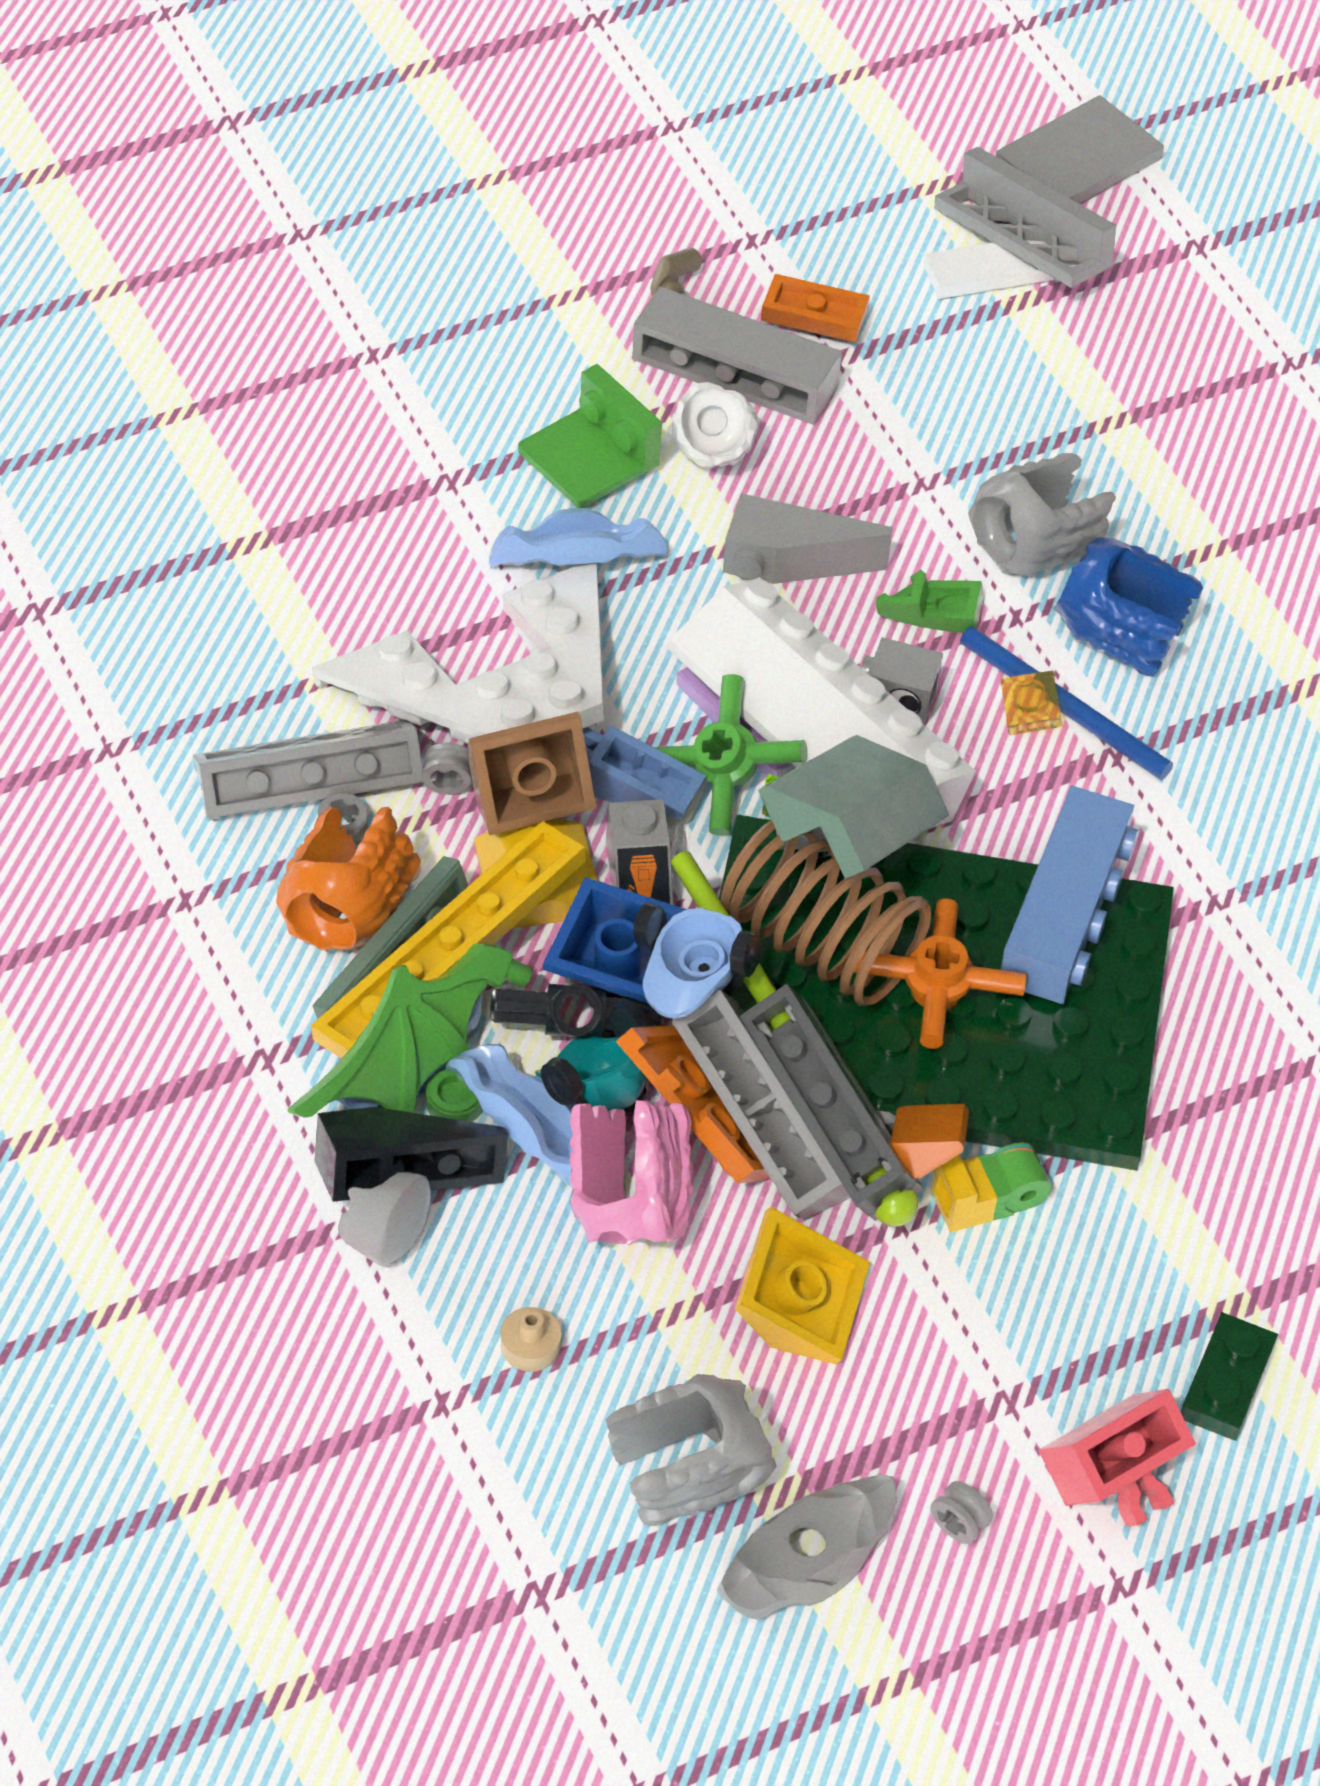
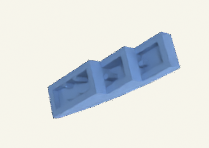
[583,725,706,820]

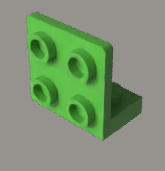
[518,363,662,508]

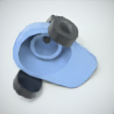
[633,902,761,1019]

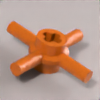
[854,899,1027,1049]

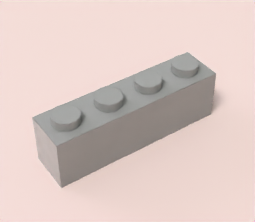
[632,286,842,425]

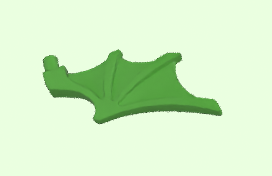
[287,943,532,1118]

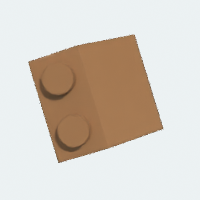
[467,711,597,835]

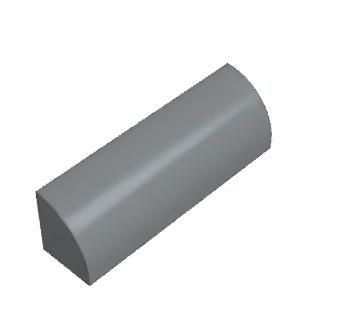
[672,989,850,1218]

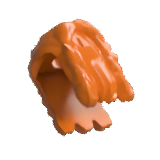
[276,807,421,950]

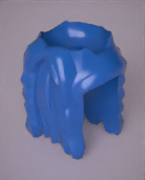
[1053,537,1203,676]

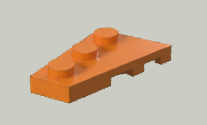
[616,1025,770,1184]

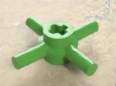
[654,674,807,836]

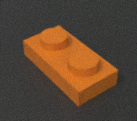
[761,274,870,343]

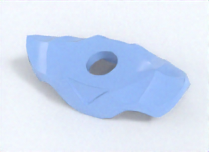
[489,508,668,569]
[446,1044,573,1188]

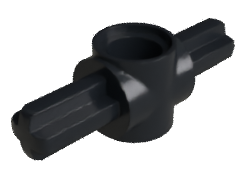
[490,983,661,1038]

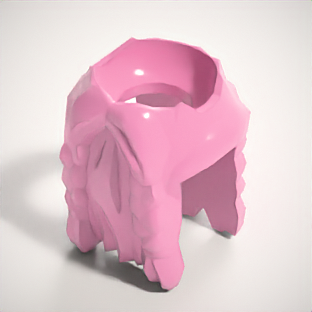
[570,1100,694,1245]

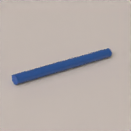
[960,626,1173,780]

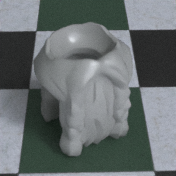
[968,453,1116,576]
[606,1374,777,1526]

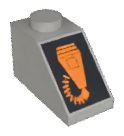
[606,799,673,905]

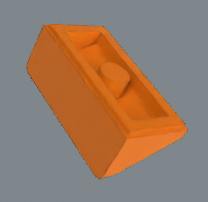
[890,1104,969,1179]

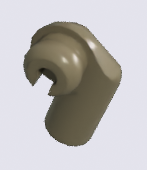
[650,247,702,296]

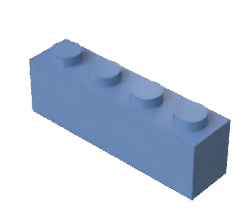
[1001,785,1139,1004]

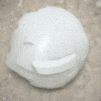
[667,382,758,469]

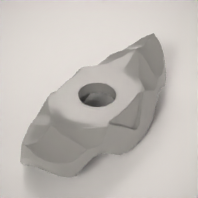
[717,1474,897,1620]

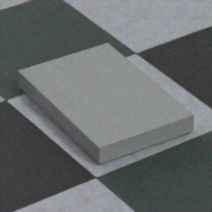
[995,95,1165,204]

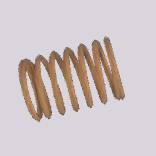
[721,820,931,1007]

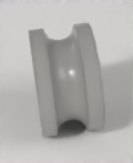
[422,743,471,795]
[318,793,368,846]
[930,1481,993,1544]

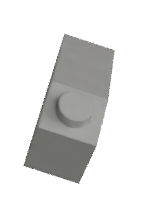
[723,493,893,584]

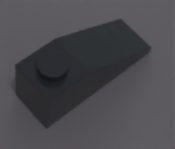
[314,1107,508,1202]

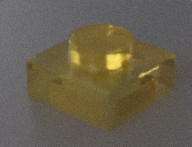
[1000,670,1062,736]

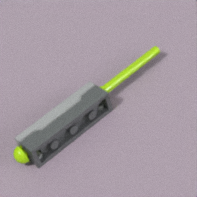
[671,851,924,1227]

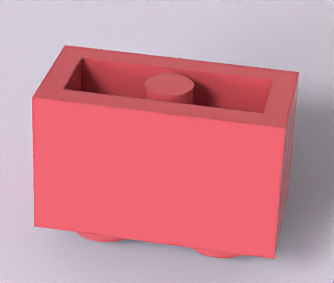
[1038,1388,1196,1526]

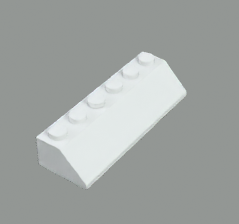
[666,577,976,829]

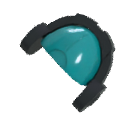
[535,1001,651,1116]

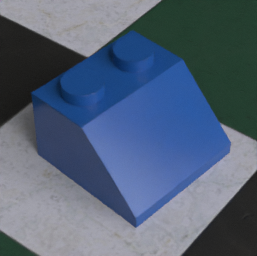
[543,877,687,1004]

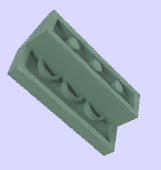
[758,735,949,879]

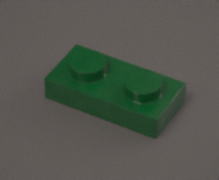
[1181,1312,1278,1441]

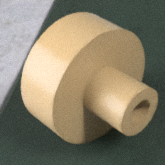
[500,1307,561,1372]

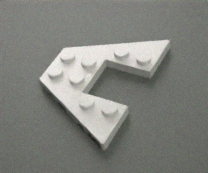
[312,563,604,743]

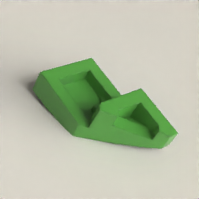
[875,569,984,633]

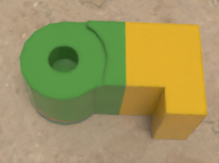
[931,1142,1052,1233]

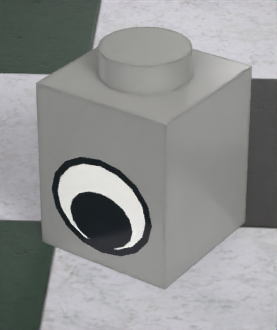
[861,637,944,725]

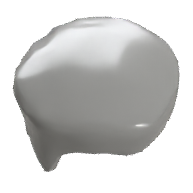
[338,1172,431,1267]

